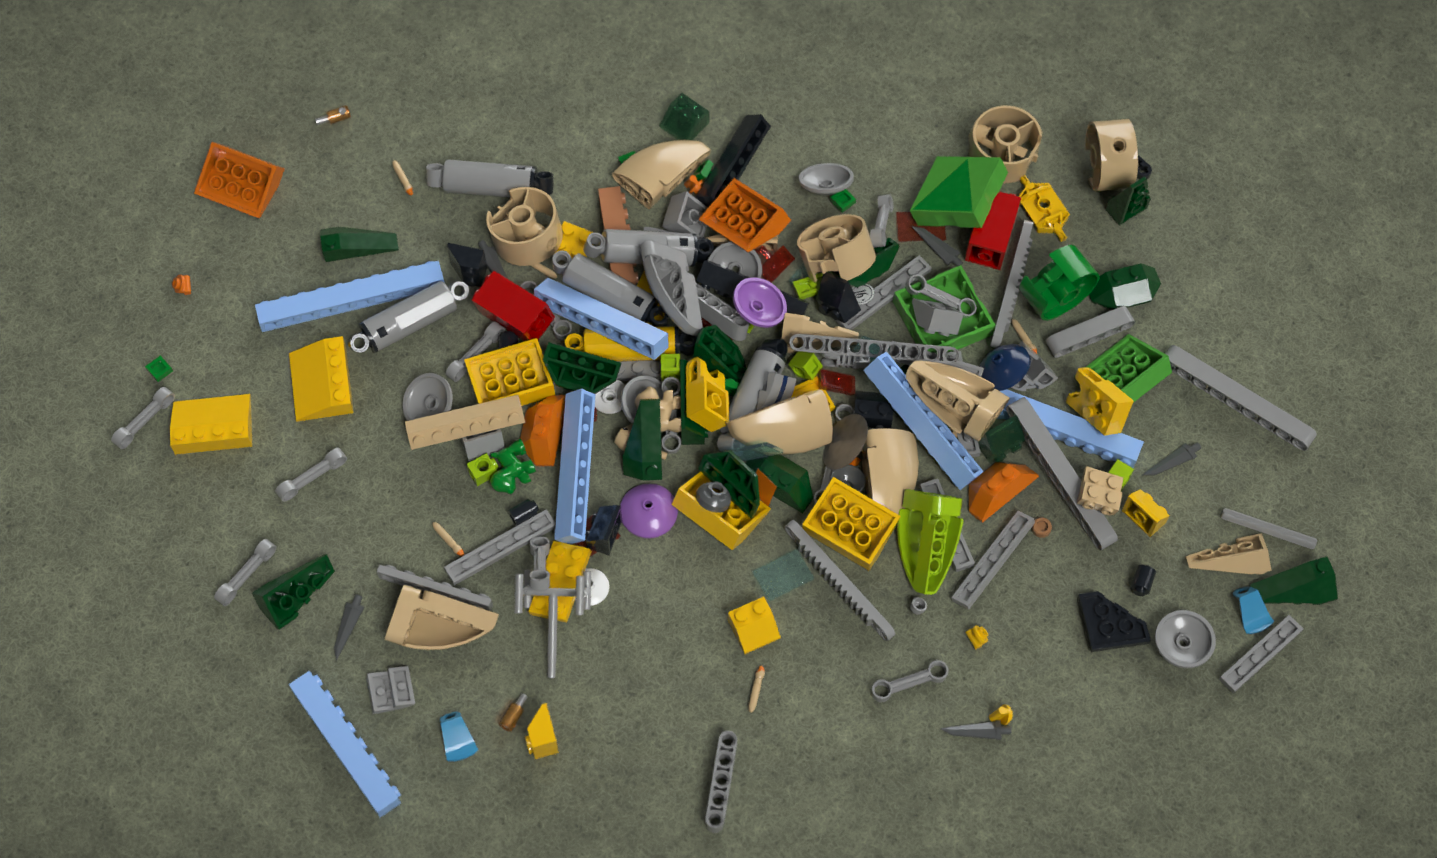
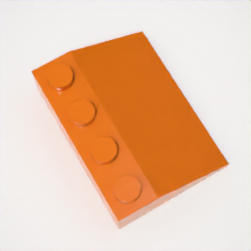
[194,142,285,218]
[699,178,791,252]

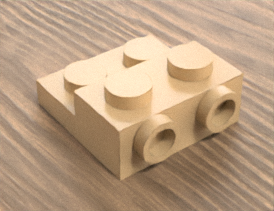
[1077,466,1123,515]

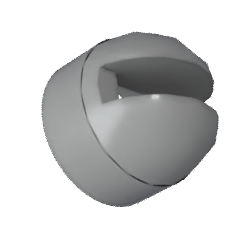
[910,597,927,615]

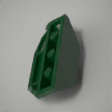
[827,238,899,288]
[1089,263,1161,310]
[693,325,747,384]
[543,342,622,394]
[698,450,760,519]
[745,453,813,514]

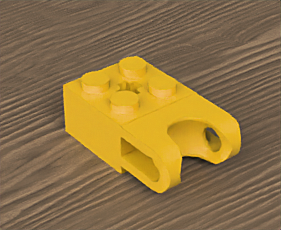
[686,357,729,432]
[1066,367,1134,436]

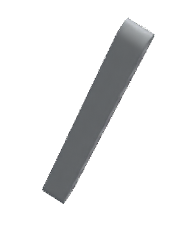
[789,334,960,364]
[1165,345,1317,451]
[1006,397,1118,551]

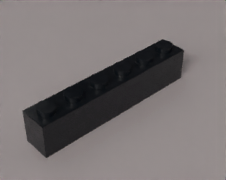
[696,114,771,208]
[696,260,810,315]

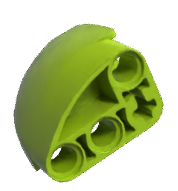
[897,489,963,595]

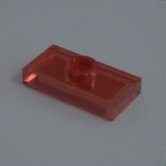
[818,369,855,396]

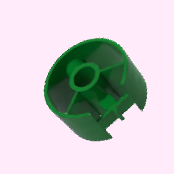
[1019,245,1100,321]

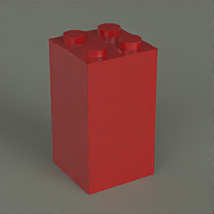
[965,191,1022,270]
[472,270,555,341]

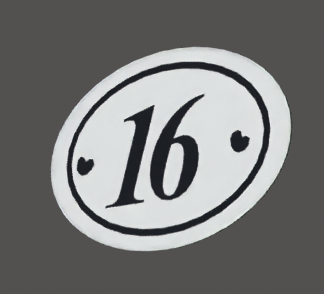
[852,284,874,305]

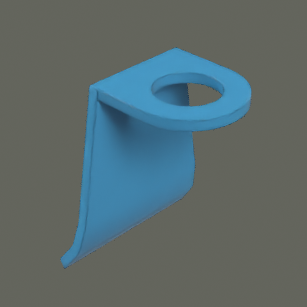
[1233,587,1274,634]
[440,712,478,761]

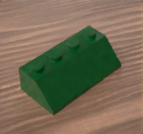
[680,360,708,445]

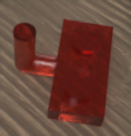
[755,245,795,283]

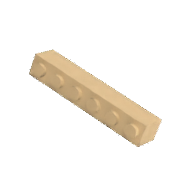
[405,395,525,450]

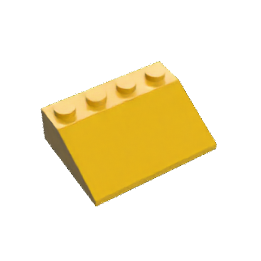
[289,336,354,422]
[464,338,555,406]
[170,394,252,455]
[672,472,771,550]
[802,477,901,571]

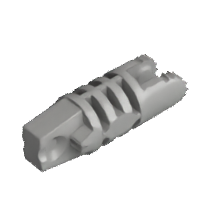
[821,350,870,369]

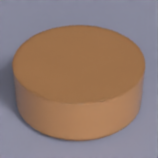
[1032,517,1052,538]

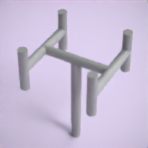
[514,570,591,678]

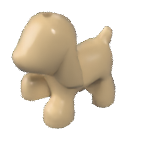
[635,386,681,433]

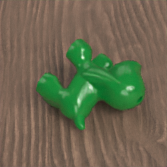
[490,439,536,494]

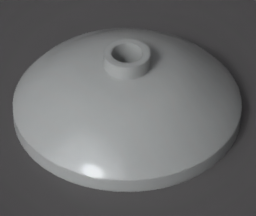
[799,163,854,195]
[708,242,762,298]
[403,373,453,421]
[621,376,668,424]
[1155,610,1216,668]

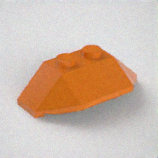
[520,395,566,467]
[969,462,1039,523]

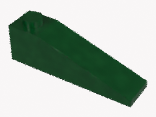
[1106,177,1151,226]
[320,227,399,262]
[623,399,662,481]
[252,554,335,630]
[1249,556,1338,605]

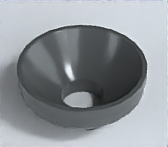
[830,465,866,493]
[696,482,731,513]

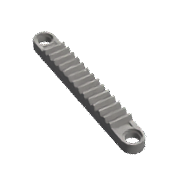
[990,220,1034,348]
[784,520,896,641]

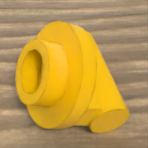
[965,625,988,650]
[989,705,1013,725]

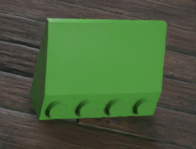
[1086,334,1172,403]

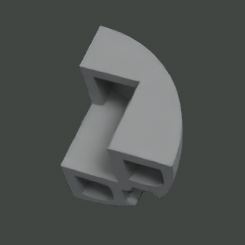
[1011,341,1058,391]

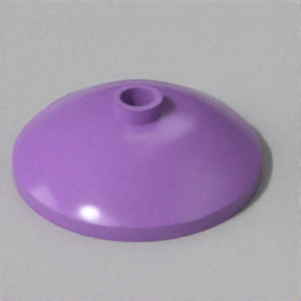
[733,277,787,328]
[620,484,678,538]

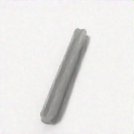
[1221,508,1317,549]

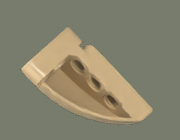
[612,140,711,209]
[906,361,1010,442]
[726,389,833,455]
[862,429,919,514]
[385,585,499,650]

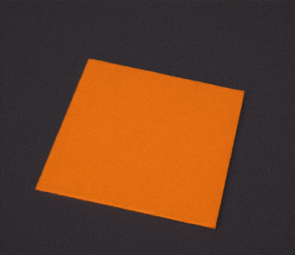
[756,469,777,506]

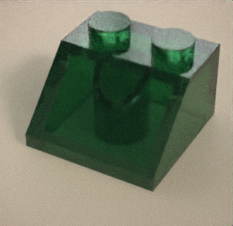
[659,93,710,141]
[979,415,1025,464]

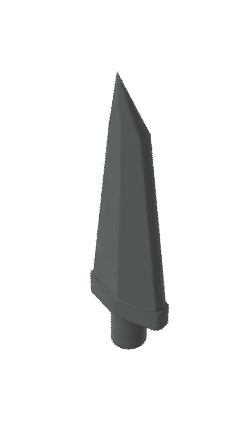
[911,226,963,267]
[478,240,507,278]
[1143,442,1201,475]
[334,595,364,661]
[940,721,1011,740]

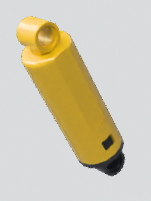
[565,326,697,362]

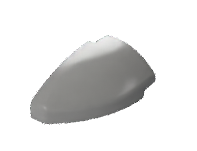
[641,241,703,336]

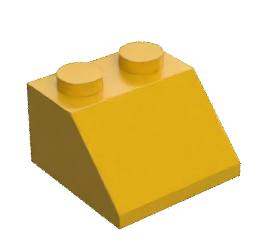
[1122,489,1169,537]
[728,597,781,654]
[525,703,559,759]

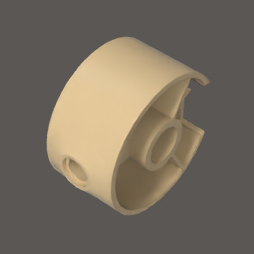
[969,106,1042,183]
[1085,119,1138,191]
[486,187,563,266]
[797,214,876,283]

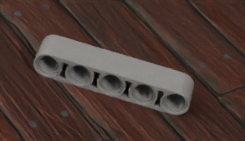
[695,282,749,341]
[1046,306,1135,358]
[706,731,737,833]

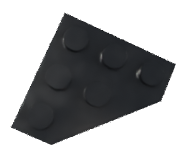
[1078,591,1151,652]

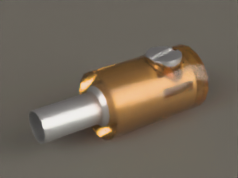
[315,105,351,125]
[499,694,527,732]

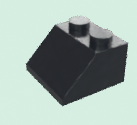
[447,243,487,287]
[816,272,861,323]
[854,391,893,429]
[585,505,622,555]

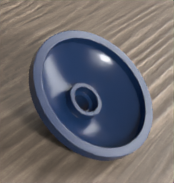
[979,344,1031,391]

